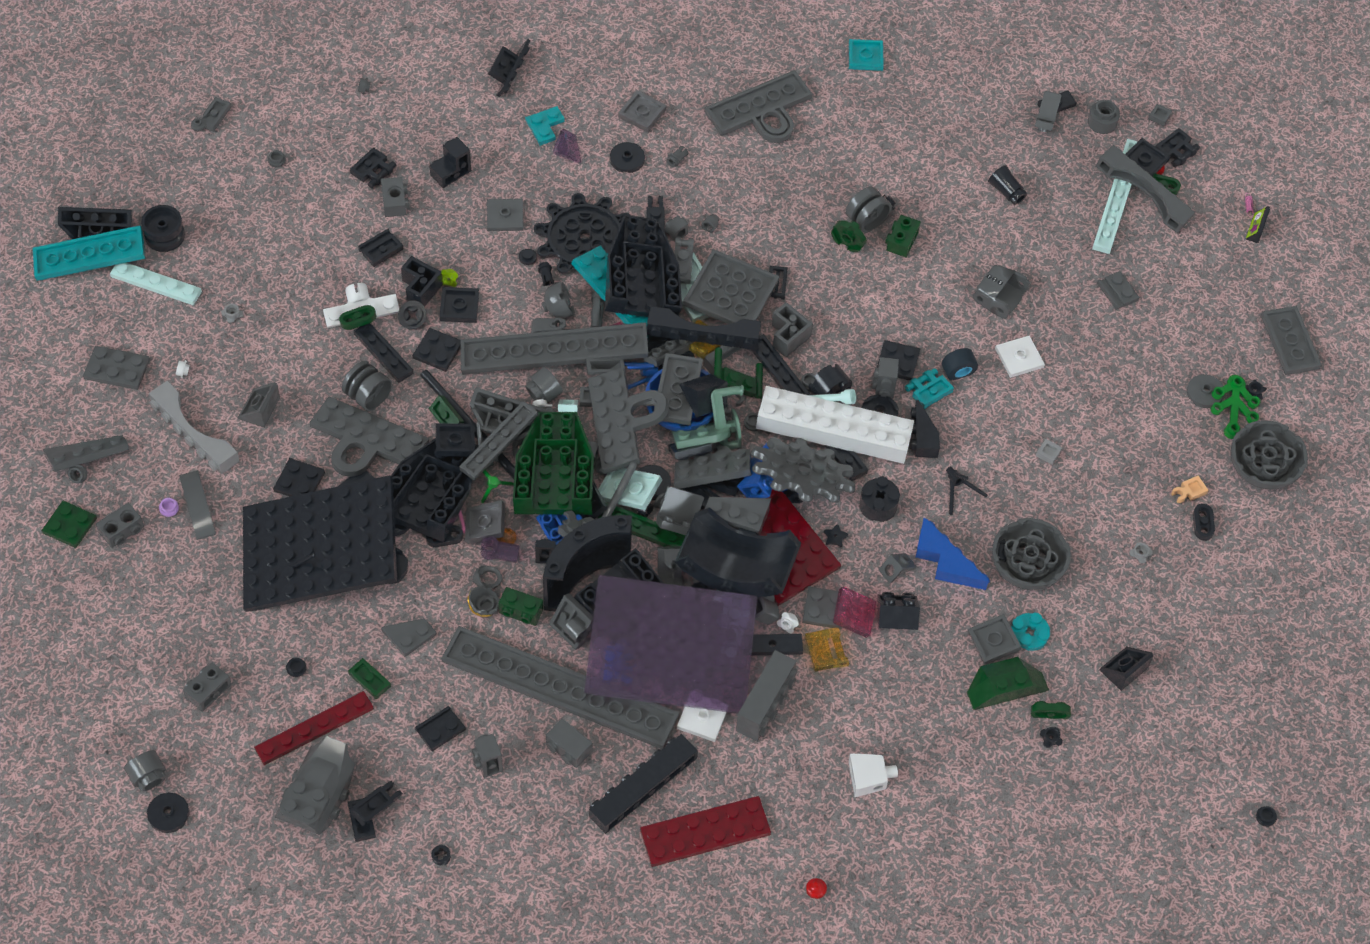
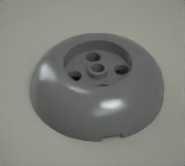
[1230,420,1308,490]
[992,518,1071,590]

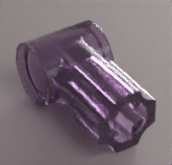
[481,536,520,563]

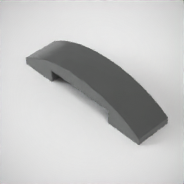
[179,470,216,540]

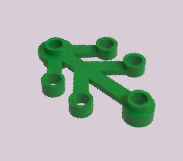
[1210,375,1260,439]

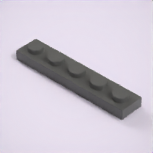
[460,401,538,481]

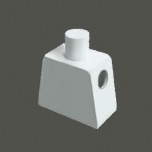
[848,753,898,797]

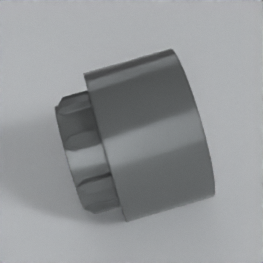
[1088,100,1120,134]
[525,367,563,404]
[124,750,166,791]

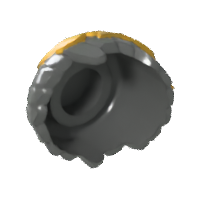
[468,586,500,617]

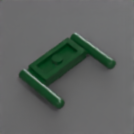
[714,347,763,399]

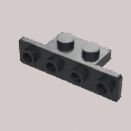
[488,39,531,97]

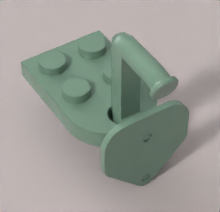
[671,385,744,450]

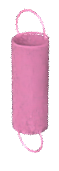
[1245,193,1254,217]

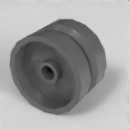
[845,186,892,233]

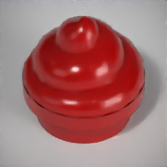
[806,878,827,899]

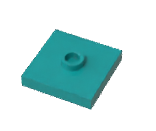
[849,39,884,71]

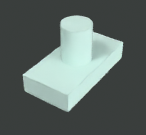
[558,399,579,412]

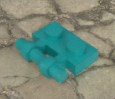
[904,368,954,409]

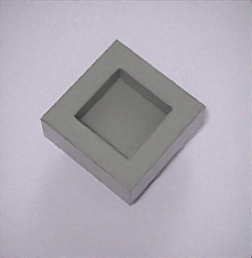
[1036,439,1062,465]

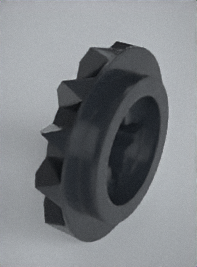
[398,300,427,330]

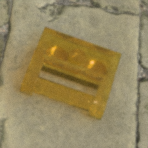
[805,628,850,672]

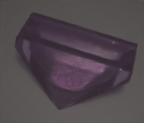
[553,129,581,163]

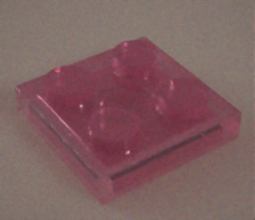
[833,586,877,638]

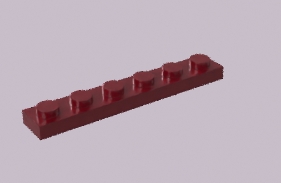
[254,691,374,765]

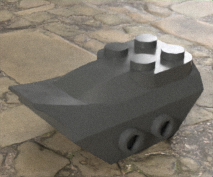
[274,736,355,835]

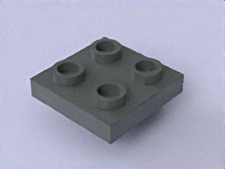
[549,593,596,650]

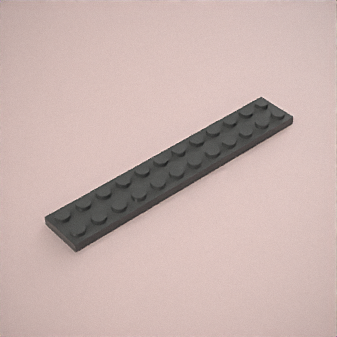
[441,626,679,749]

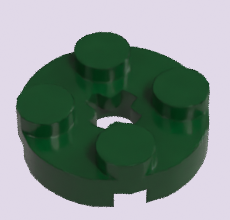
[831,220,867,252]

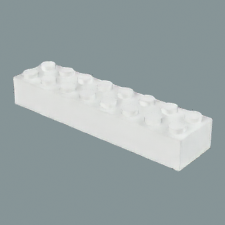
[756,386,914,464]

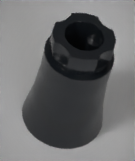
[988,165,1027,205]

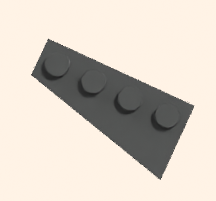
[43,435,129,472]

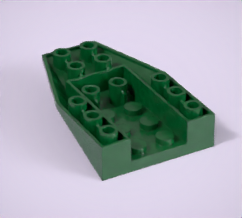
[513,412,594,515]

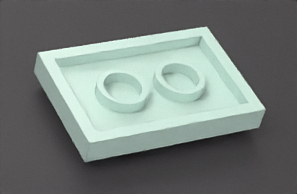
[598,468,662,510]

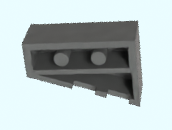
[705,497,771,535]

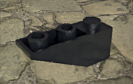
[911,400,940,458]

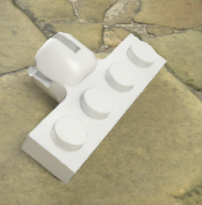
[323,283,399,328]

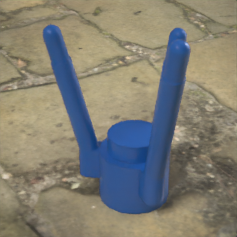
[624,362,658,389]

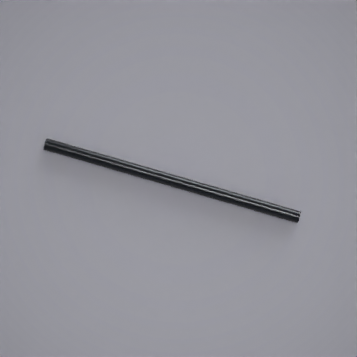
[420,370,515,479]

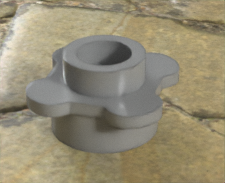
[221,304,244,323]
[1129,542,1153,563]

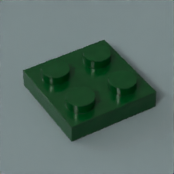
[41,500,97,548]

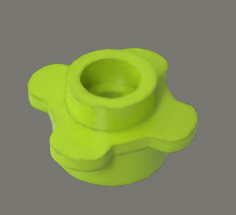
[441,269,458,287]

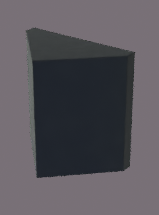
[680,374,728,418]
[1099,646,1153,691]

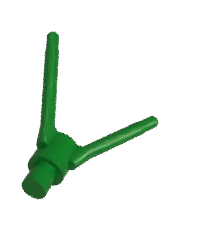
[481,470,514,503]

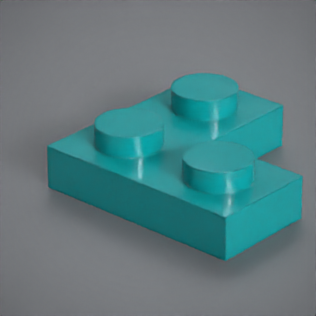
[525,106,565,146]

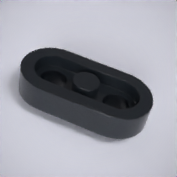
[1193,504,1215,541]

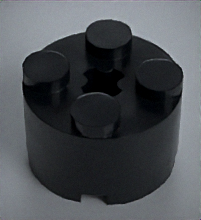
[809,364,852,402]
[859,476,900,522]

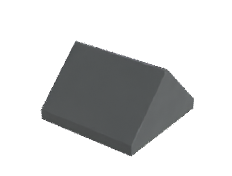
[237,382,280,428]

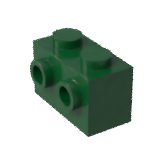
[885,215,921,258]
[498,587,543,626]

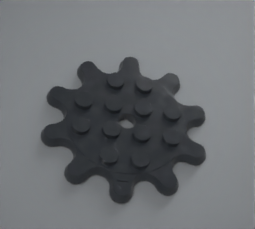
[533,193,630,275]

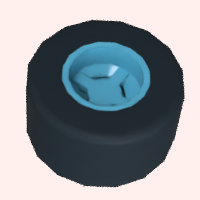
[941,348,979,380]

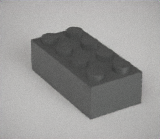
[736,650,798,742]

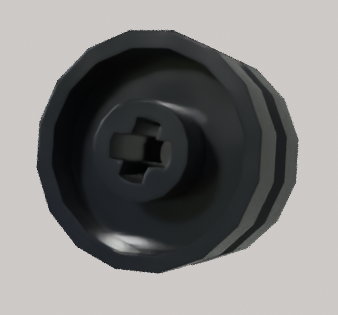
[141,205,185,252]

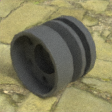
[341,361,393,411]

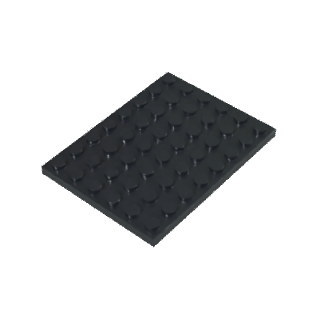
[243,475,397,612]

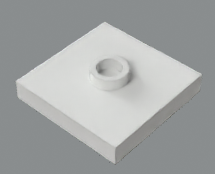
[995,335,1045,378]
[677,692,729,742]

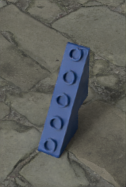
[737,443,774,498]
[915,518,990,590]

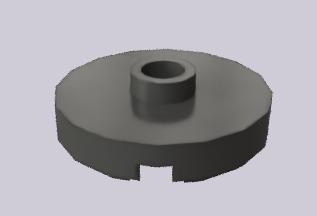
[1187,374,1224,408]

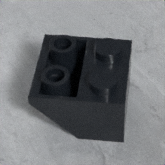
[877,592,920,630]

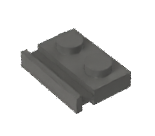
[1097,271,1140,310]

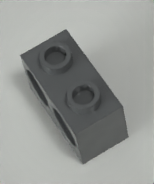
[96,502,144,548]

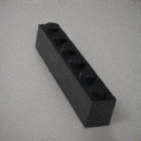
[589,734,698,834]

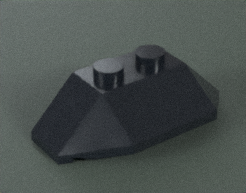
[58,207,132,239]

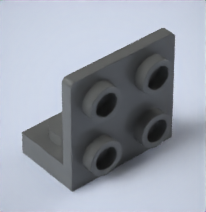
[655,486,704,535]

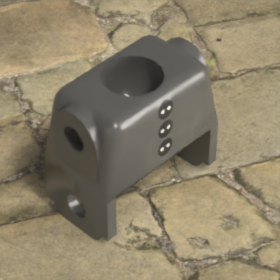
[973,265,1030,319]

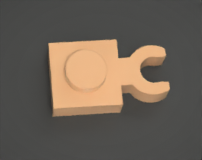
[1171,476,1208,503]

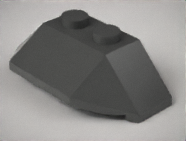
[470,387,548,442]

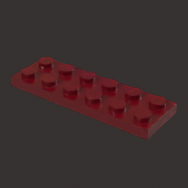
[640,796,771,867]

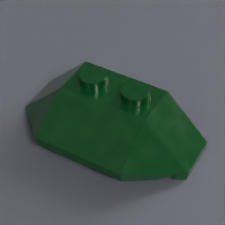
[967,657,1049,710]

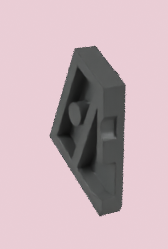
[381,618,437,657]

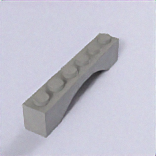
[149,381,240,475]

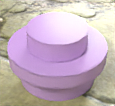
[159,498,179,517]

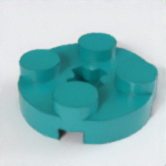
[1011,612,1050,651]

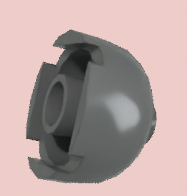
[542,281,575,319]

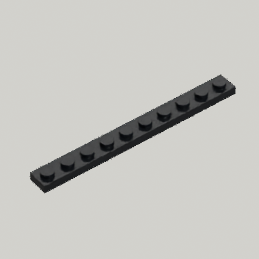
[751,334,868,481]

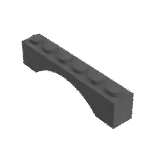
[1095,145,1195,233]

